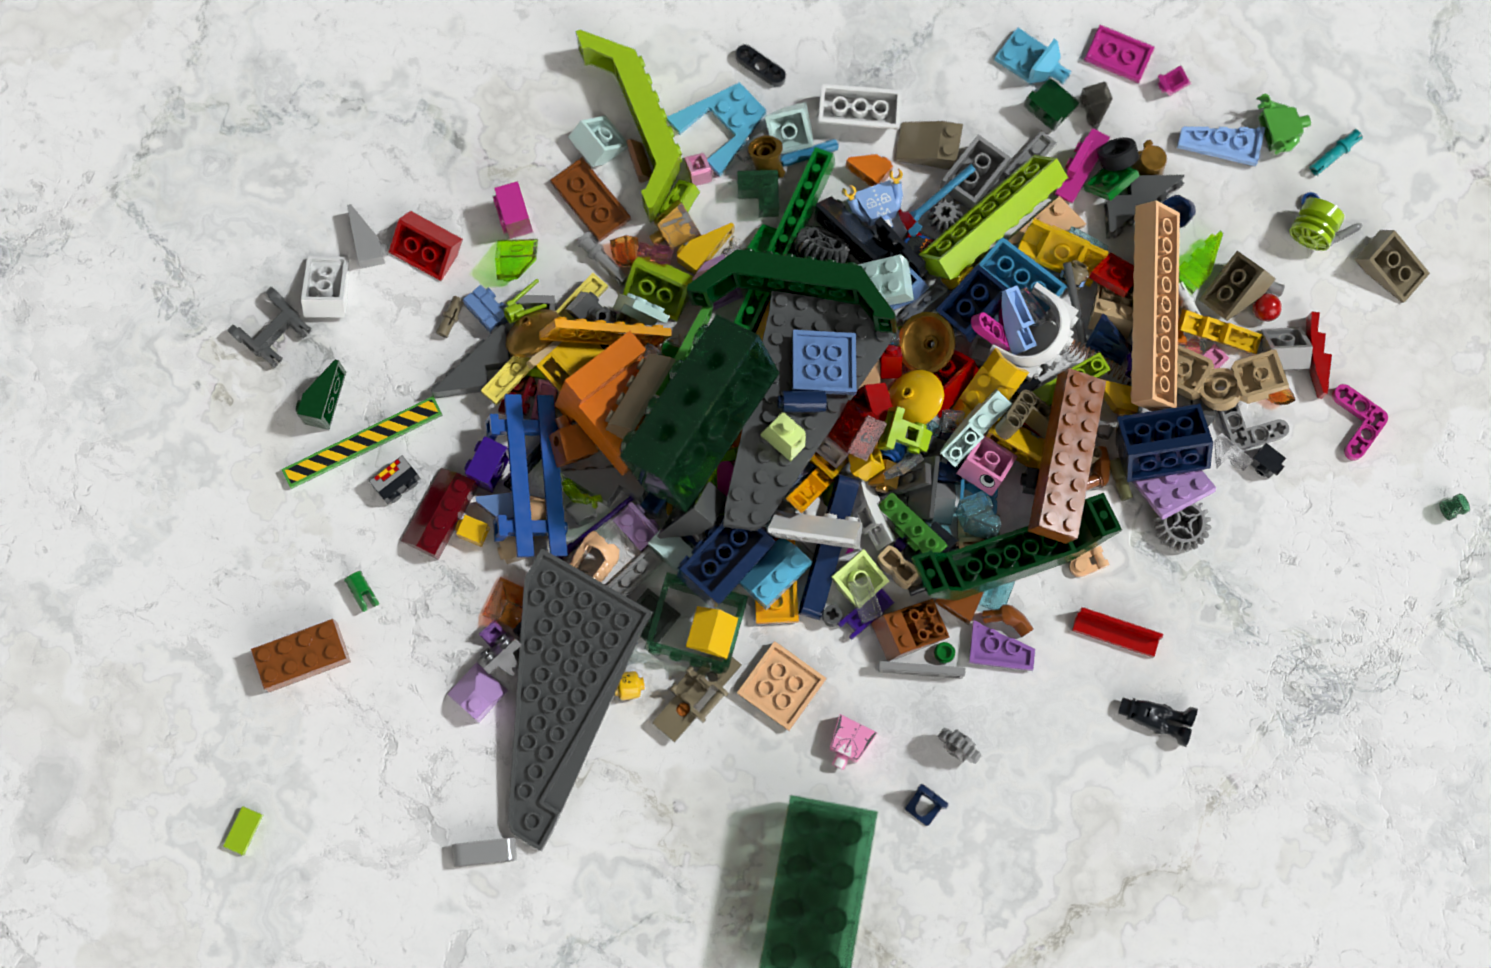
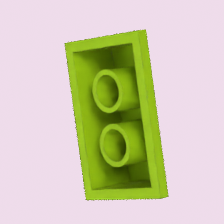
[623,253,694,321]

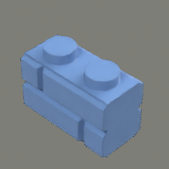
[463,285,508,333]

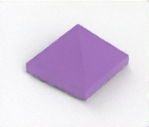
[479,619,507,647]

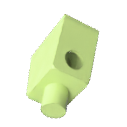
[760,412,806,462]

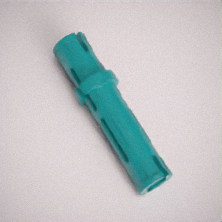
[1309,129,1363,176]

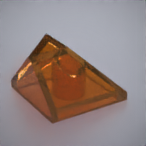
[482,577,524,629]

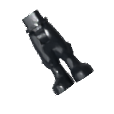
[1118,697,1198,747]

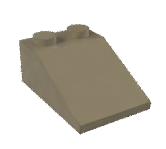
[895,121,963,170]
[1355,230,1430,303]
[1199,251,1276,321]

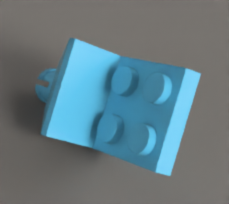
[994,27,1072,85]

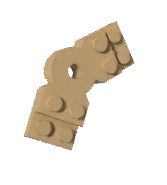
[1177,345,1289,411]

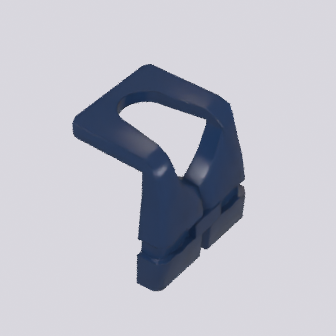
[905,784,949,826]

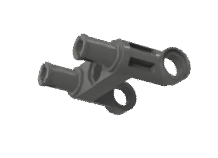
[227,287,312,367]

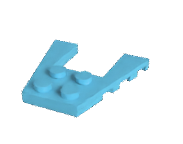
[667,82,766,177]

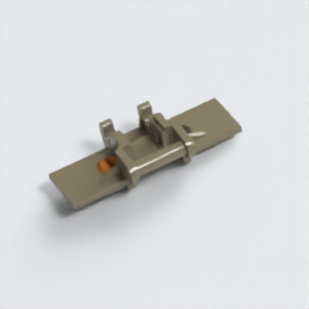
[652,654,742,743]

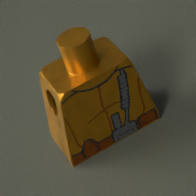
[649,200,701,248]

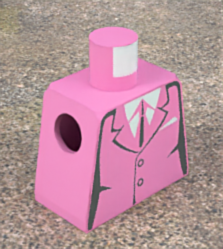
[829,714,877,770]

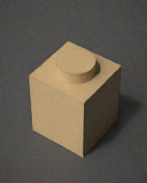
[497,536,530,564]

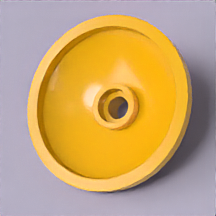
[889,370,944,424]

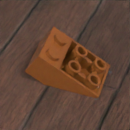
[871,599,950,662]

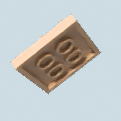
[737,641,827,731]

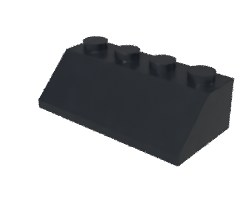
[814,196,890,264]

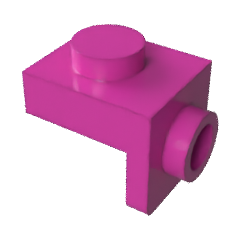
[1157,65,1192,96]

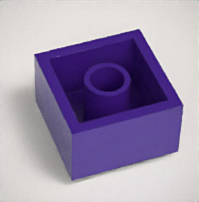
[464,436,509,493]

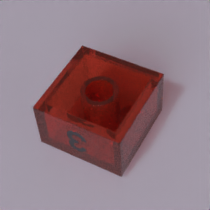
[828,400,887,461]

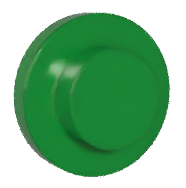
[934,642,955,664]

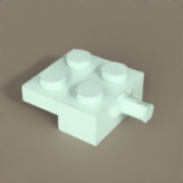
[613,293,670,326]

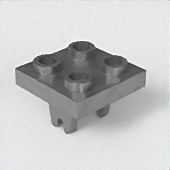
[477,632,521,676]

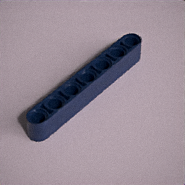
[798,474,859,620]

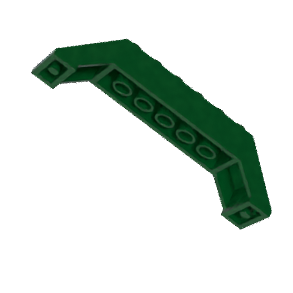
[686,248,897,334]
[911,493,1122,600]

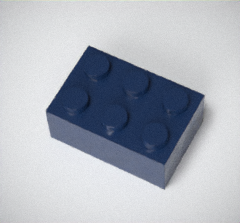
[936,264,1008,342]

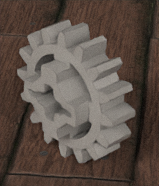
[937,727,982,764]

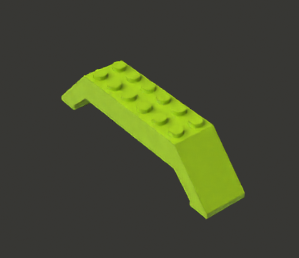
[575,30,682,223]

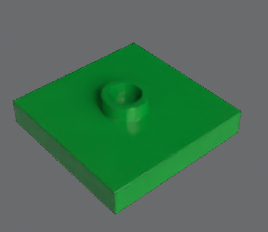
[1083,167,1140,201]

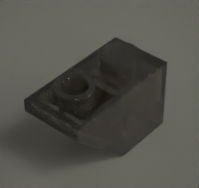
[1079,81,1113,130]

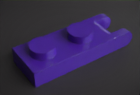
[837,588,894,640]

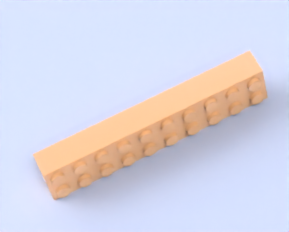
[1130,200,1180,411]

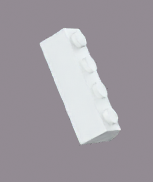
[818,84,902,130]

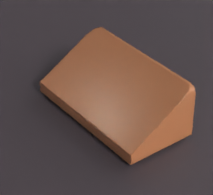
[627,139,652,183]

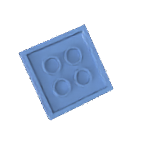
[792,330,857,395]

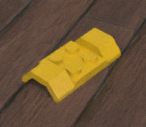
[1018,218,1109,287]
[949,348,1030,435]

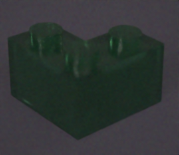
[737,170,779,218]

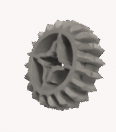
[1154,503,1211,552]

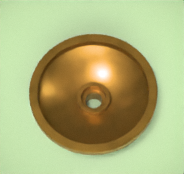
[505,309,560,357]
[897,312,955,373]

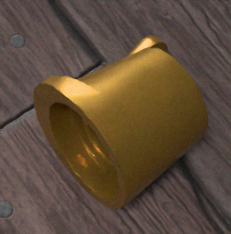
[748,135,785,178]
[1132,140,1167,176]

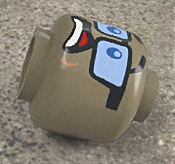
[1058,260,1089,292]

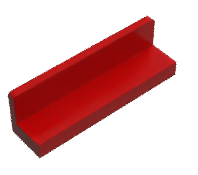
[1072,607,1164,658]

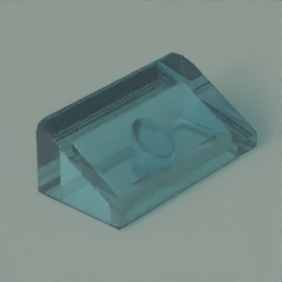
[979,581,1015,610]

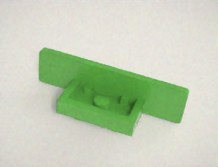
[878,493,947,553]

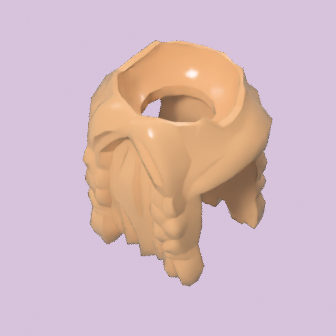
[569,531,619,582]

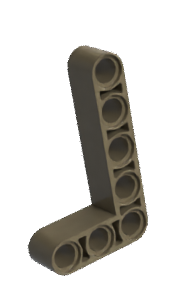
[995,390,1102,465]

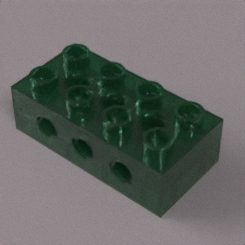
[619,314,780,513]

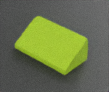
[659,179,700,214]

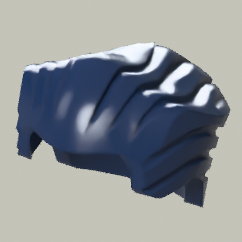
[1162,195,1196,228]

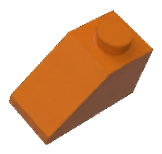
[845,154,893,187]

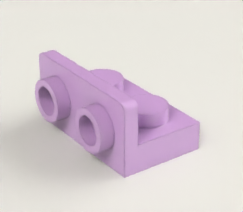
[613,502,660,552]

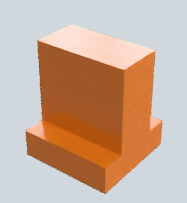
[555,331,692,476]

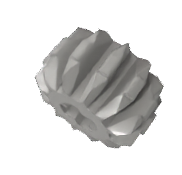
[927,198,963,232]

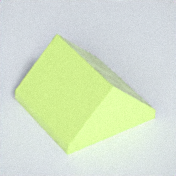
[831,549,889,609]

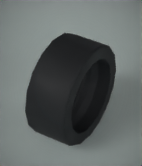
[1098,137,1139,171]

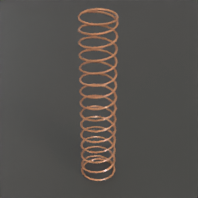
[1067,339,1132,385]

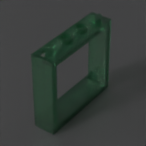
[644,572,748,674]

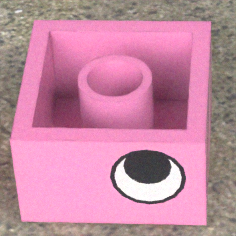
[956,434,1018,496]

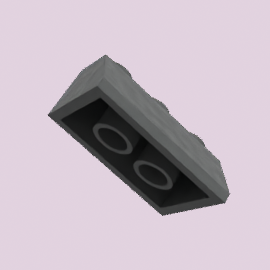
[904,456,940,527]

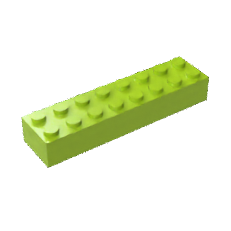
[919,155,1068,280]

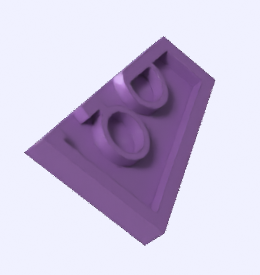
[969,620,1035,671]

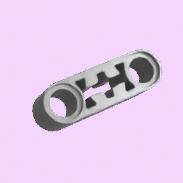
[452,838,517,867]

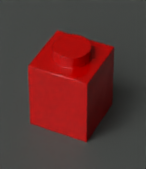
[880,345,902,379]

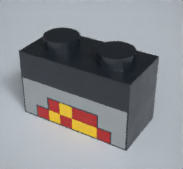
[369,455,421,505]

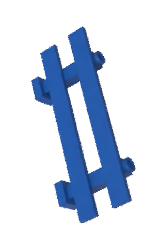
[485,394,568,557]

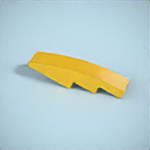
[1178,310,1262,354]

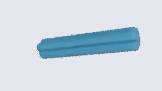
[780,139,839,167]

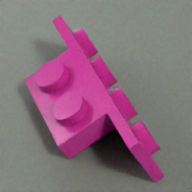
[1055,128,1110,204]

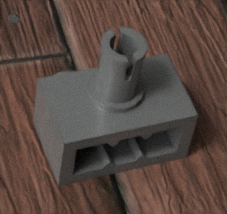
[565,291,616,323]

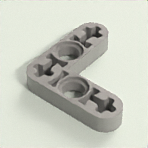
[1218,404,1289,451]

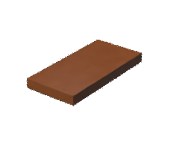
[550,157,631,243]

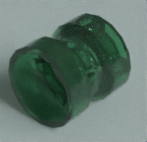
[1439,493,1470,521]

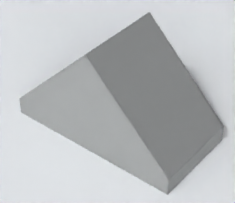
[932,482,956,525]

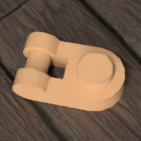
[1069,546,1110,577]

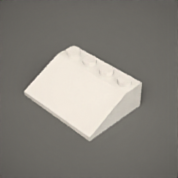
[768,507,863,549]

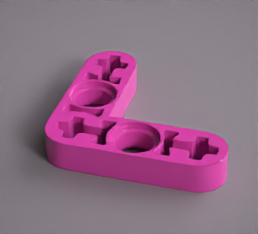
[971,308,1011,352]
[1332,384,1388,461]

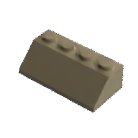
[605,353,675,442]

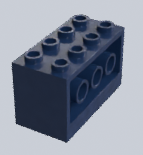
[1115,404,1213,482]
[676,516,776,609]

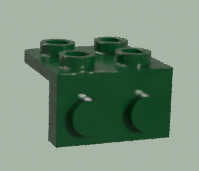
[1024,79,1079,131]

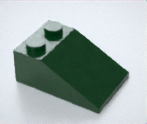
[296,359,346,430]

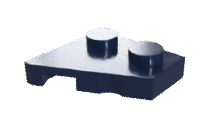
[1085,314,1132,365]

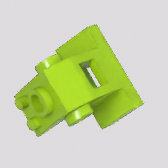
[877,406,932,454]

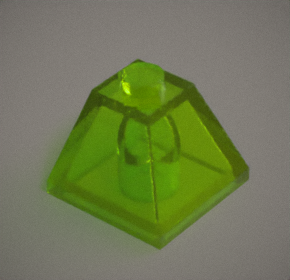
[495,239,539,282]

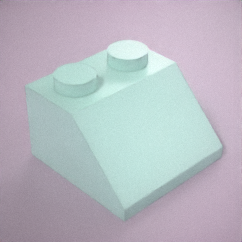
[569,116,628,167]

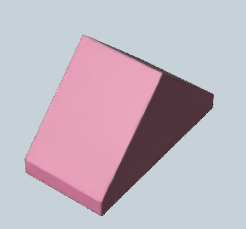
[684,152,712,186]

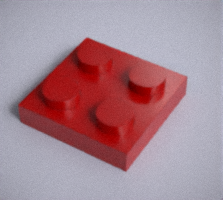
[1089,252,1134,298]

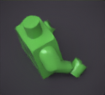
[1256,94,1311,155]

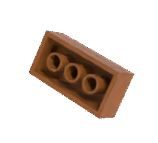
[251,619,351,692]

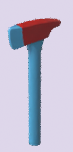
[898,164,976,237]

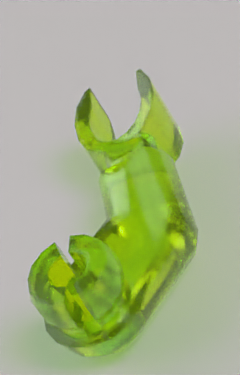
[562,479,603,509]

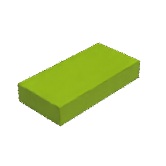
[223,806,263,855]

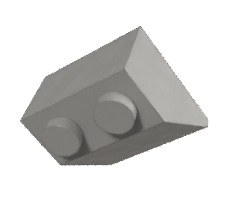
[1260,327,1313,371]

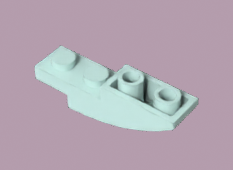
[940,389,1012,467]

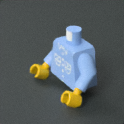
[841,168,903,229]

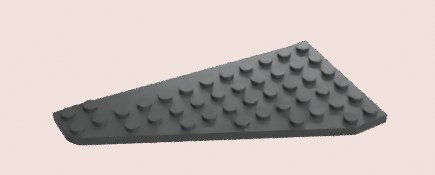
[723,291,895,531]
[508,549,653,851]

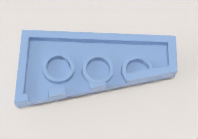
[1177,127,1265,167]

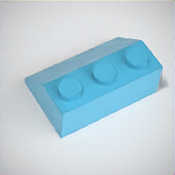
[739,538,812,610]

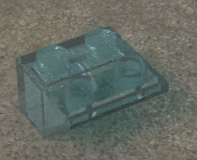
[955,491,1002,540]

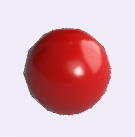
[1253,293,1282,322]

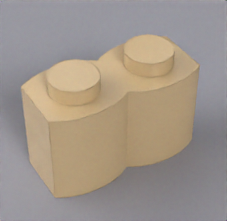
[876,545,919,590]

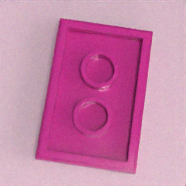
[1084,25,1155,83]

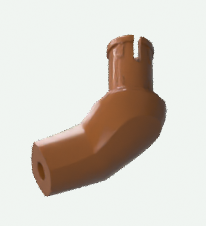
[1086,446,1110,491]
[982,604,1034,638]

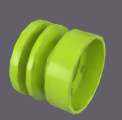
[1289,198,1345,251]

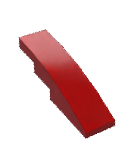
[1305,311,1332,399]

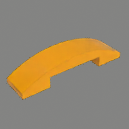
[786,467,834,514]

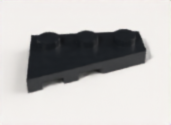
[875,216,926,278]

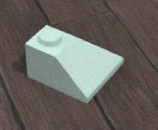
[765,102,814,154]

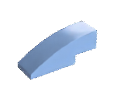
[1002,286,1037,355]

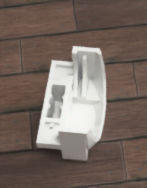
[988,282,1079,382]

